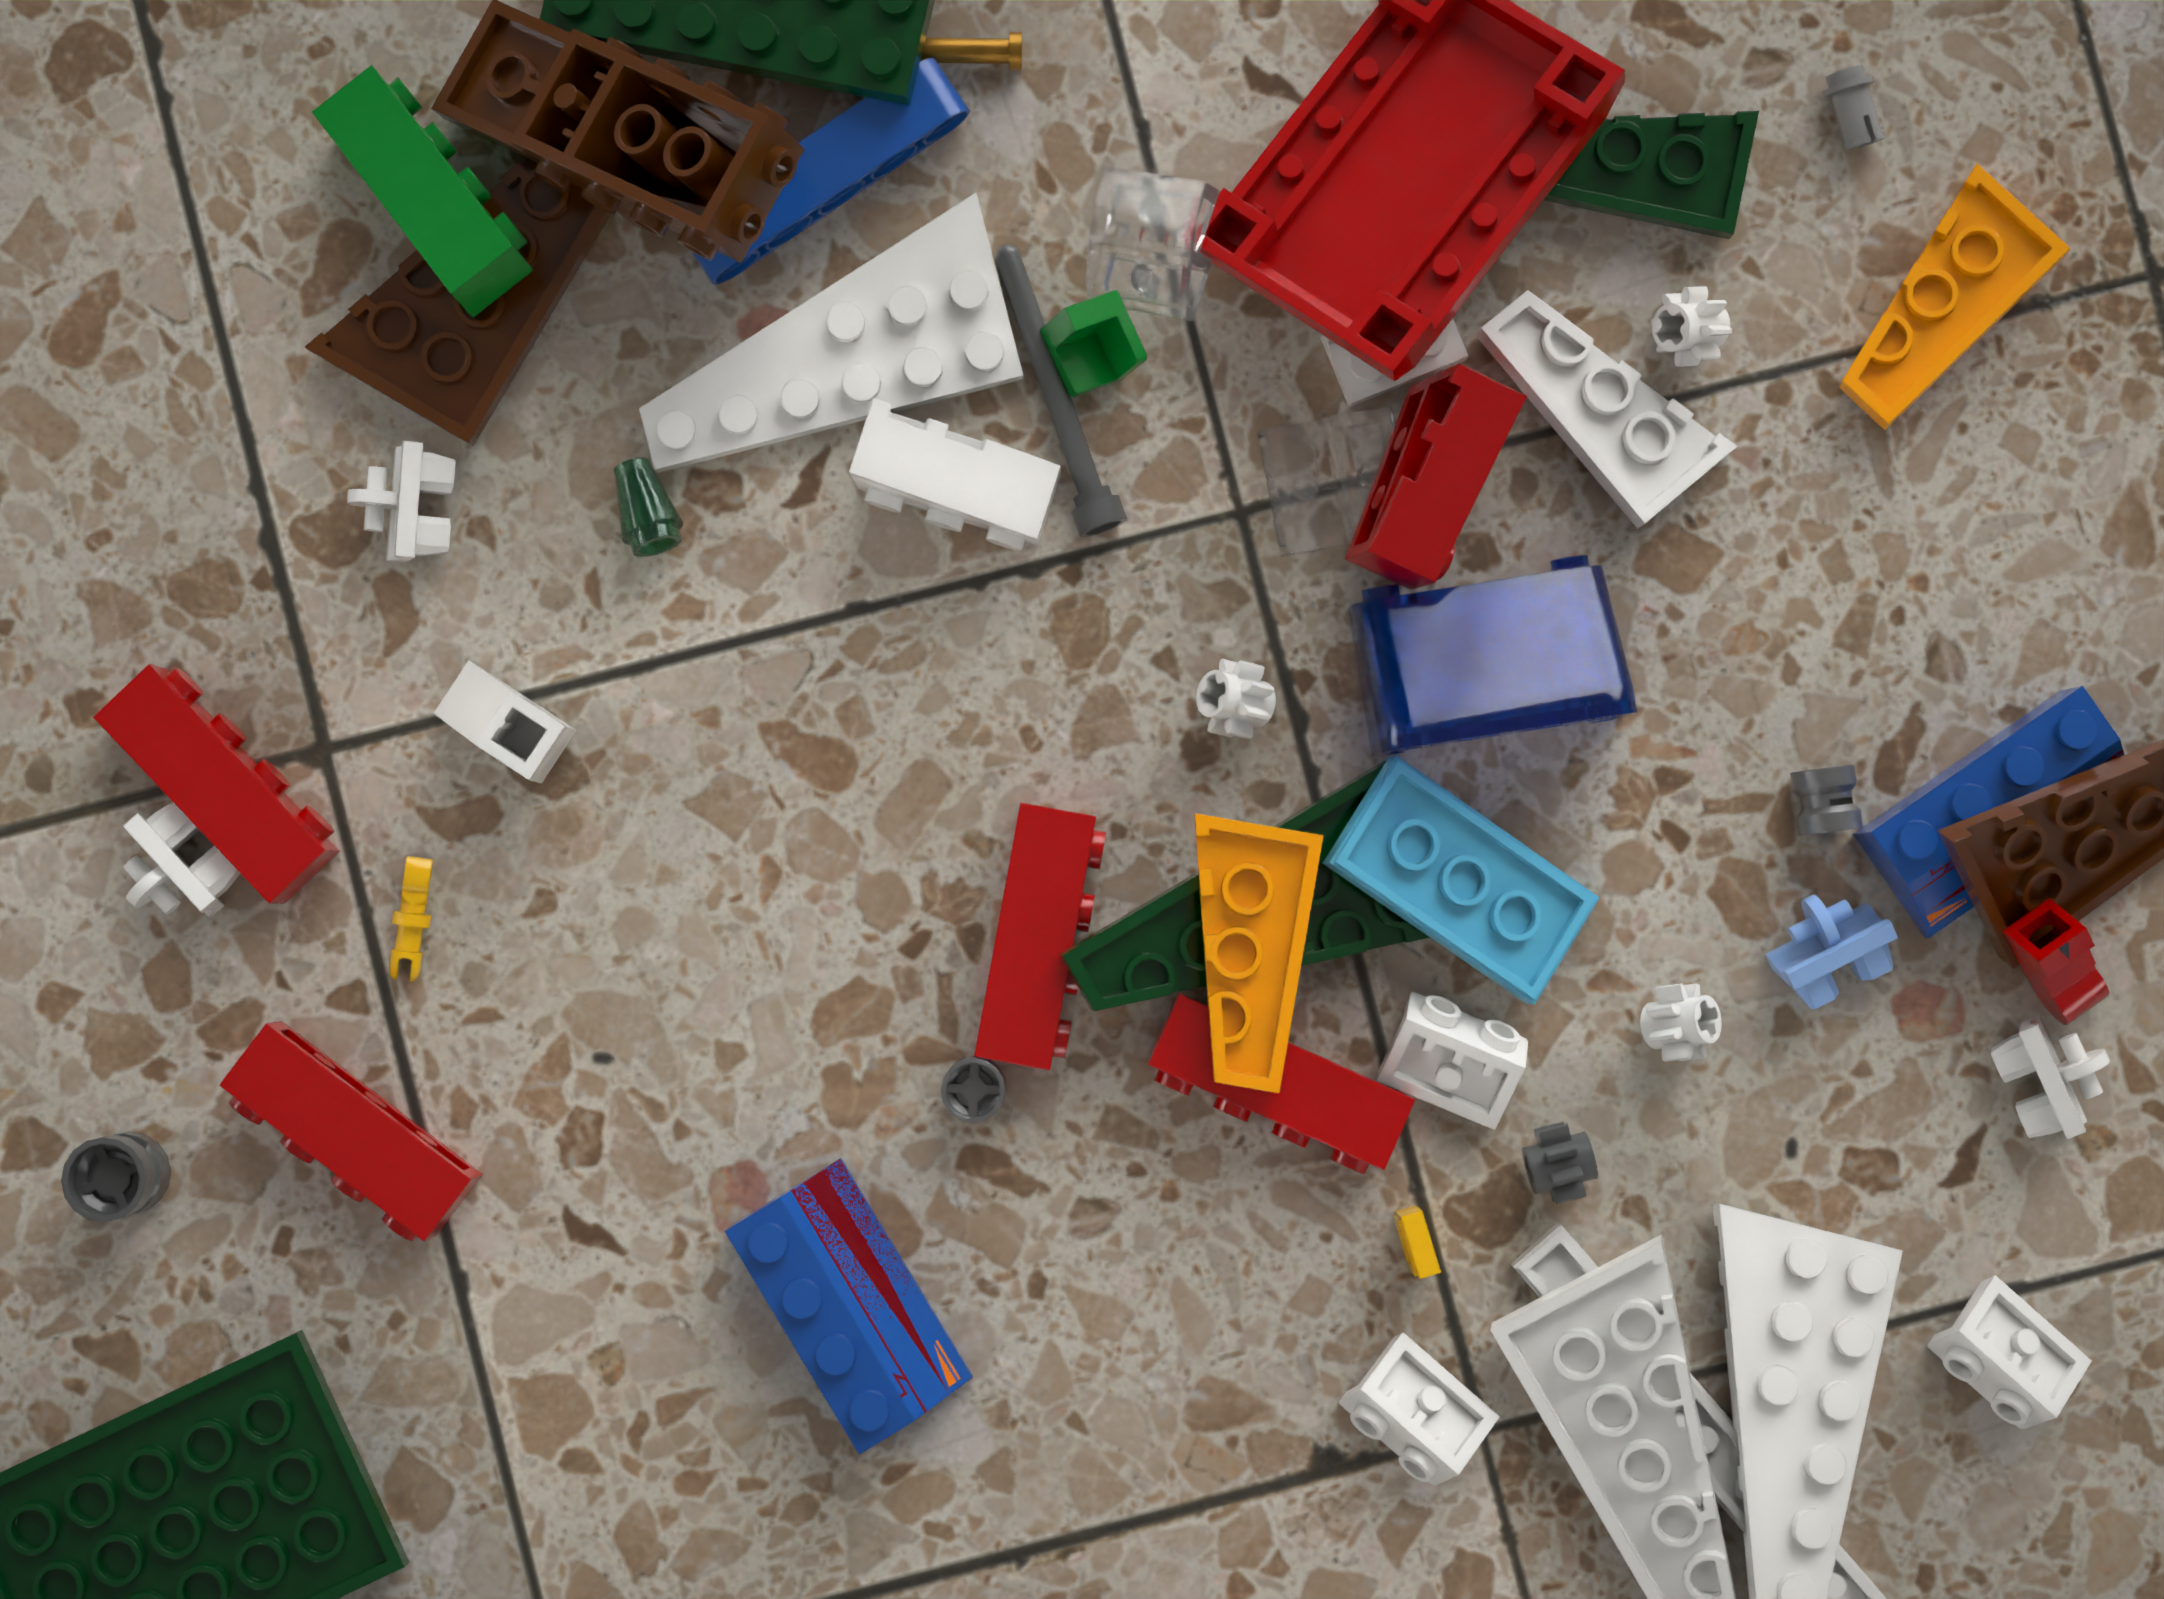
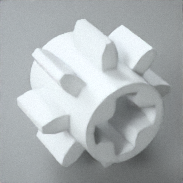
[1651,286,1732,367]
[1196,659,1276,739]
[1640,983,1722,1062]

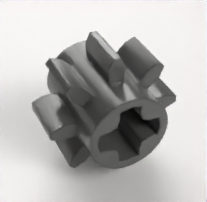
[1522,1122,1598,1204]

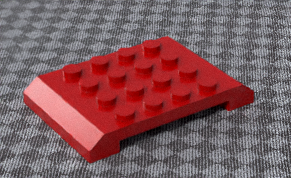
[1185,0,1625,381]

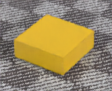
[1393,1205,1441,1279]

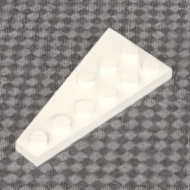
[639,193,1024,473]
[1712,1203,1903,1599]
[1490,1235,1737,1599]

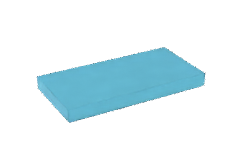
[1323,755,1600,1005]

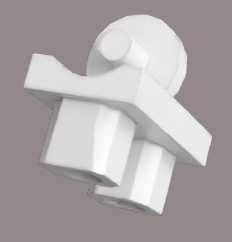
[347,441,456,563]
[123,802,241,918]
[1991,1015,2111,1139]

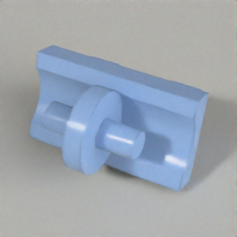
[1765,894,1898,1009]

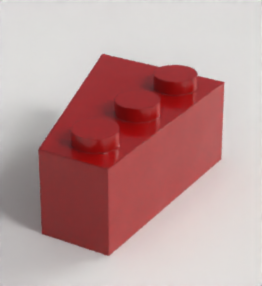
[1345,363,1527,590]

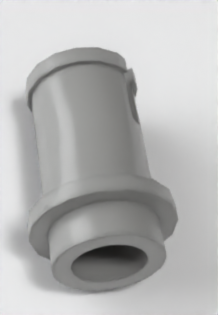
[1823,65,1885,151]

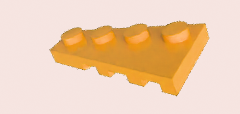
[1839,163,2070,430]
[1194,813,1323,1093]

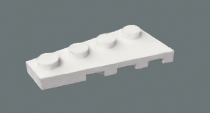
[1475,290,1737,529]

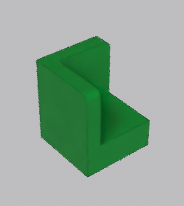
[1040,289,1147,397]

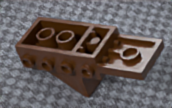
[431,0,805,263]

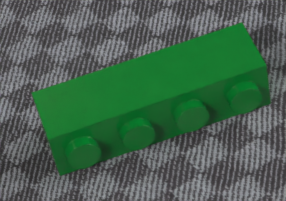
[312,65,533,317]

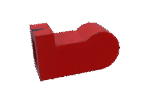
[2002,898,2109,1025]

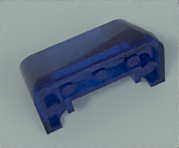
[1348,555,1638,758]

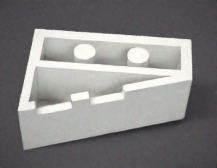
[849,398,1061,551]

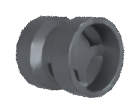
[1790,765,1863,836]
[941,1056,1007,1123]

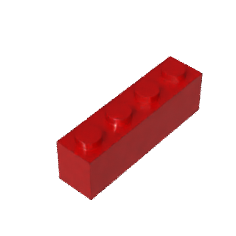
[93,664,340,904]
[974,802,1106,1070]
[1147,993,1416,1175]
[219,1021,483,1242]

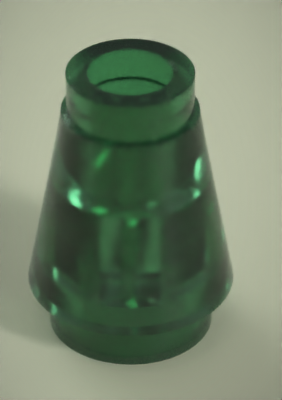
[613,457,684,557]

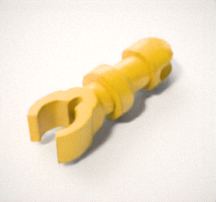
[389,856,433,983]

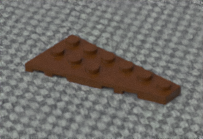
[305,158,611,446]
[1938,739,2164,969]

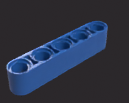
[679,58,970,285]

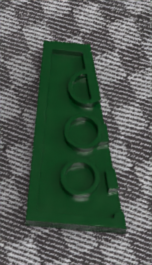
[1544,111,1759,239]

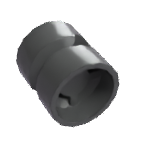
[61,1131,171,1222]

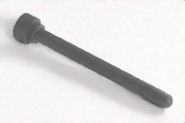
[995,244,1128,537]

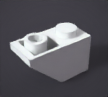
[434,660,577,783]

